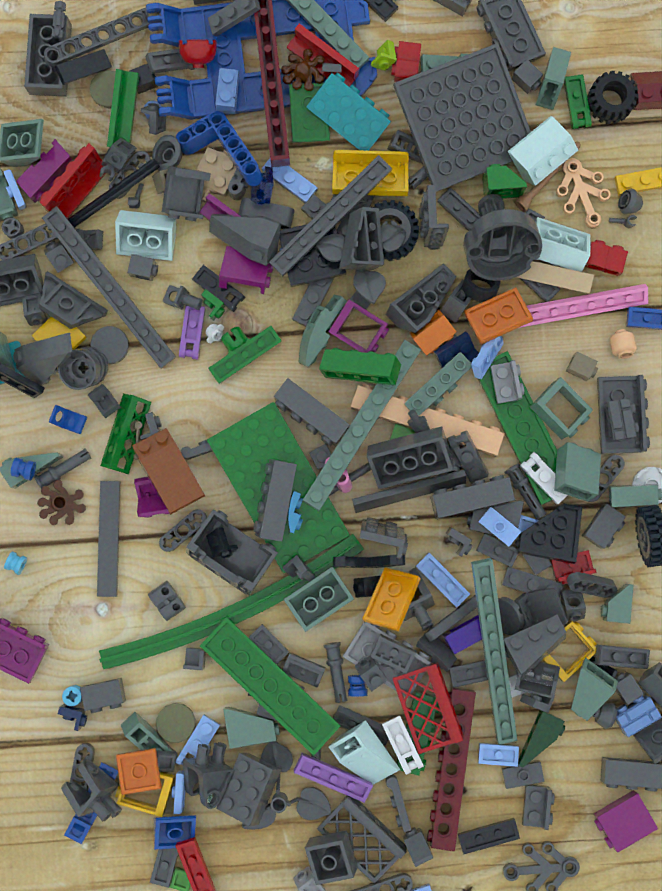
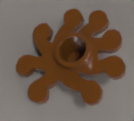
[281,49,325,91]
[37,480,86,525]

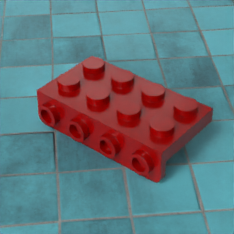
[39,143,106,219]

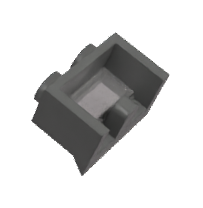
[515,662,560,699]

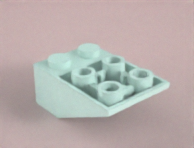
[328,720,400,784]

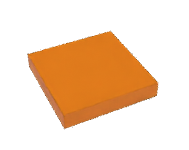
[116,748,162,795]

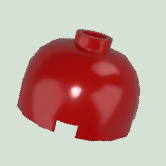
[179,39,217,68]

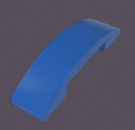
[64,762,118,844]

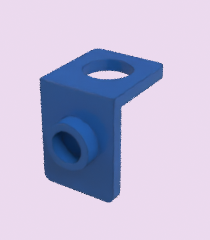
[49,405,87,434]

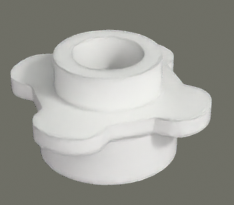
[206,324,224,343]

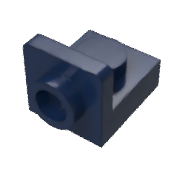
[58,704,87,731]

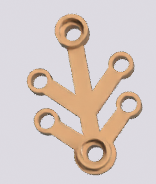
[556,158,611,228]

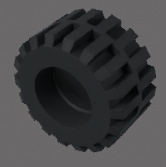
[587,71,638,124]

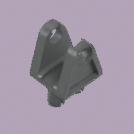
[404,567,435,631]
[183,742,234,809]
[61,759,122,822]

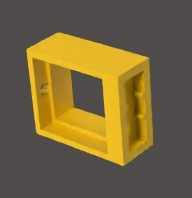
[543,621,597,682]
[115,772,175,817]

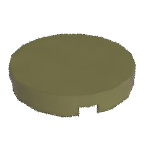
[90,70,116,108]
[156,703,196,743]

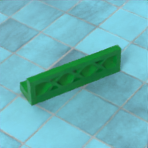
[107,69,140,147]
[100,393,151,475]

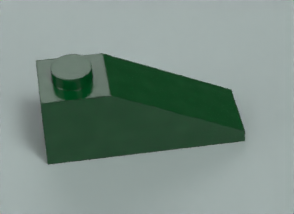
[518,710,565,767]

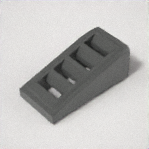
[387,130,423,164]

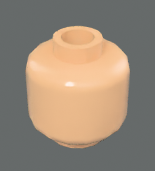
[610,329,637,359]

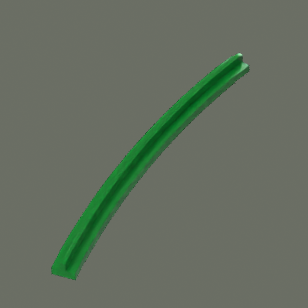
[99,534,364,670]

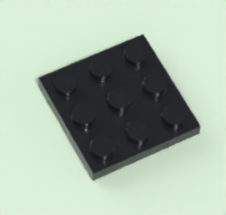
[279,224,347,287]

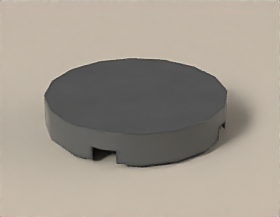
[91,326,129,364]
[498,597,524,635]

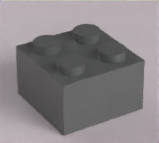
[305,830,358,885]

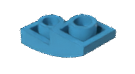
[288,490,303,533]

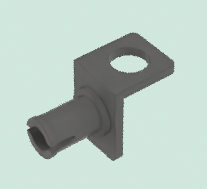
[163,285,203,310]

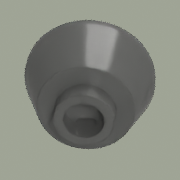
[618,188,643,214]
[593,703,617,729]

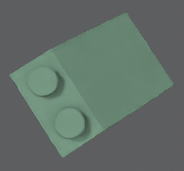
[0,119,44,167]

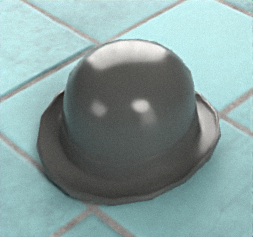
[152,135,182,171]

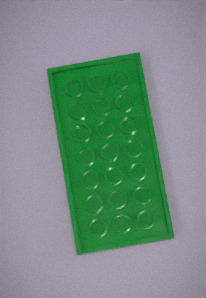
[207,402,350,574]

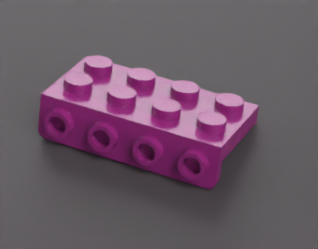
[0,618,49,684]

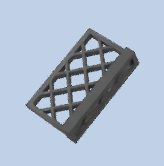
[317,795,407,884]

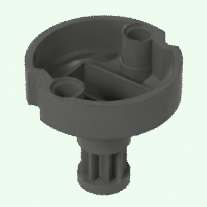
[463,194,542,281]

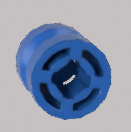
[11,457,36,481]
[348,675,368,697]

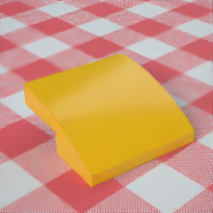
[31,317,87,350]

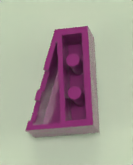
[16,139,73,203]

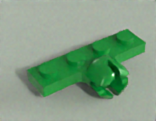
[208,325,282,384]

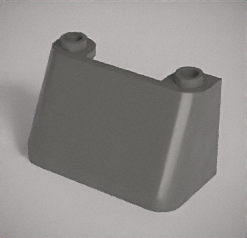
[186,509,278,596]

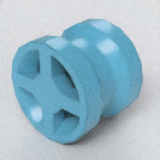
[4,551,27,575]
[62,685,83,706]

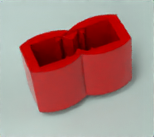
[391,41,421,82]
[585,240,628,276]

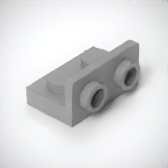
[490,360,524,404]

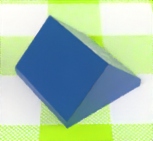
[154,815,196,850]

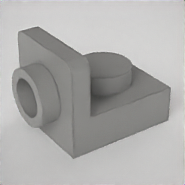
[293,866,326,891]

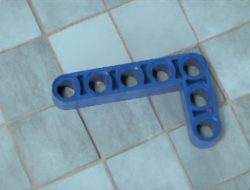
[176,111,263,186]

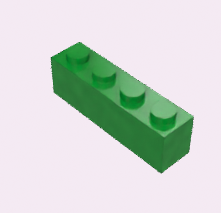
[319,348,401,385]
[396,690,440,776]

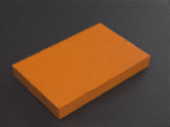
[464,287,533,345]

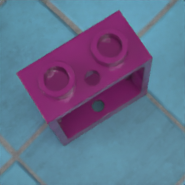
[329,299,389,353]

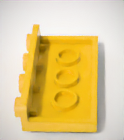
[332,150,409,196]

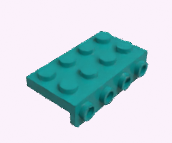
[306,72,391,151]

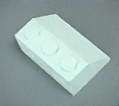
[507,116,578,186]
[115,210,176,261]
[535,217,590,272]

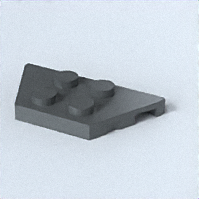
[39,271,108,329]

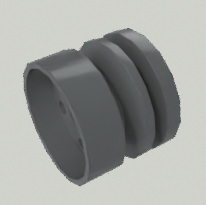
[58,346,108,390]

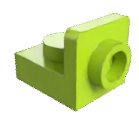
[371,40,397,71]

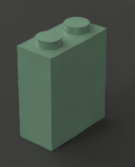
[554,442,601,502]

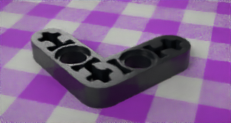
[333,555,405,568]

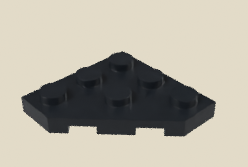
[517,503,582,564]

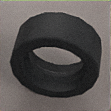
[462,269,501,302]

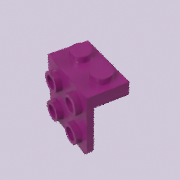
[134,477,170,518]

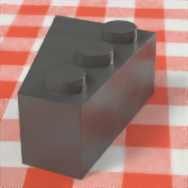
[339,207,384,271]
[504,615,567,680]

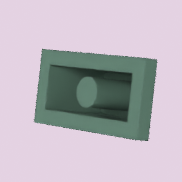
[601,584,634,624]

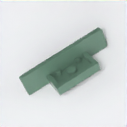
[405,352,471,416]

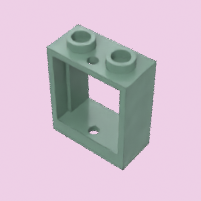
[530,377,593,440]

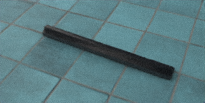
[68,159,160,228]

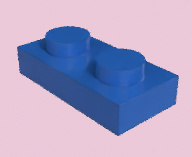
[626,307,662,330]

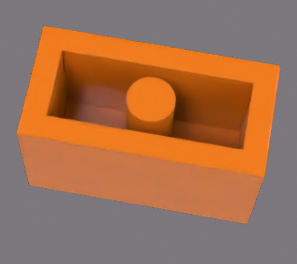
[409,310,457,356]

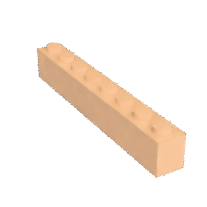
[351,384,505,457]

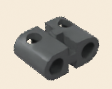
[228,169,249,201]
[148,581,186,621]

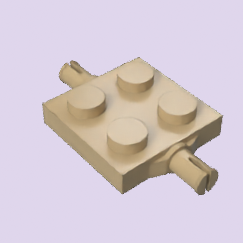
[196,147,237,202]

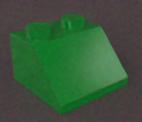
[482,164,527,199]

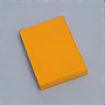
[362,567,421,631]

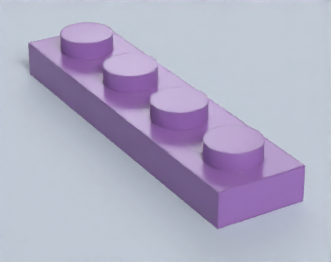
[294,753,373,803]

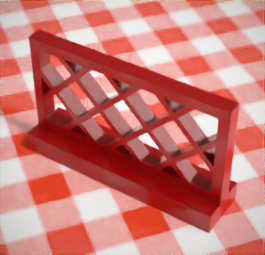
[392,662,464,754]

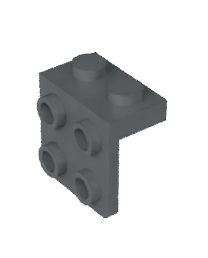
[514,588,568,630]

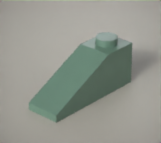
[0,452,63,489]
[121,712,178,758]

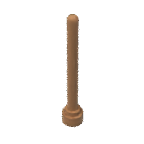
[514,141,581,212]

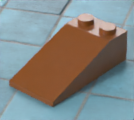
[132,428,205,515]

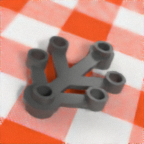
[503,841,580,891]

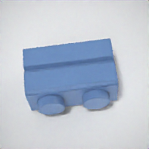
[215,68,240,114]
[616,695,662,737]

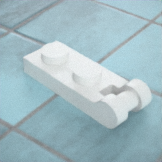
[520,452,567,504]
[382,715,424,775]

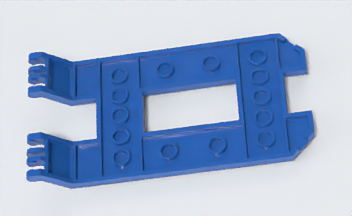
[146,0,377,120]

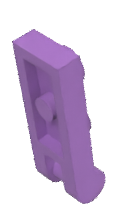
[179,306,205,360]

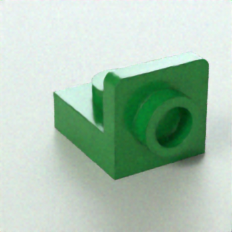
[201,289,225,321]

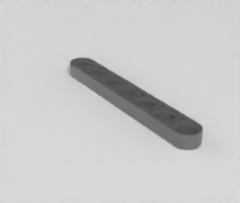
[44,7,161,66]

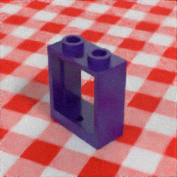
[442,615,482,654]

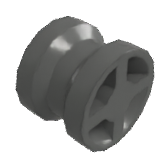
[2,218,24,239]

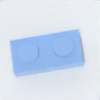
[478,743,519,767]

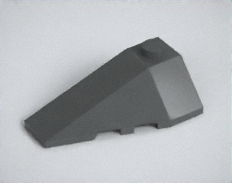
[386,263,456,333]

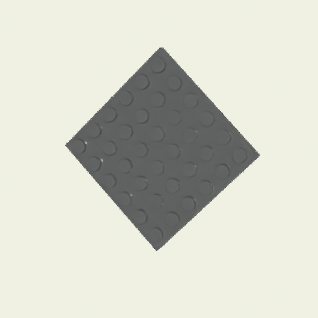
[393,43,531,192]

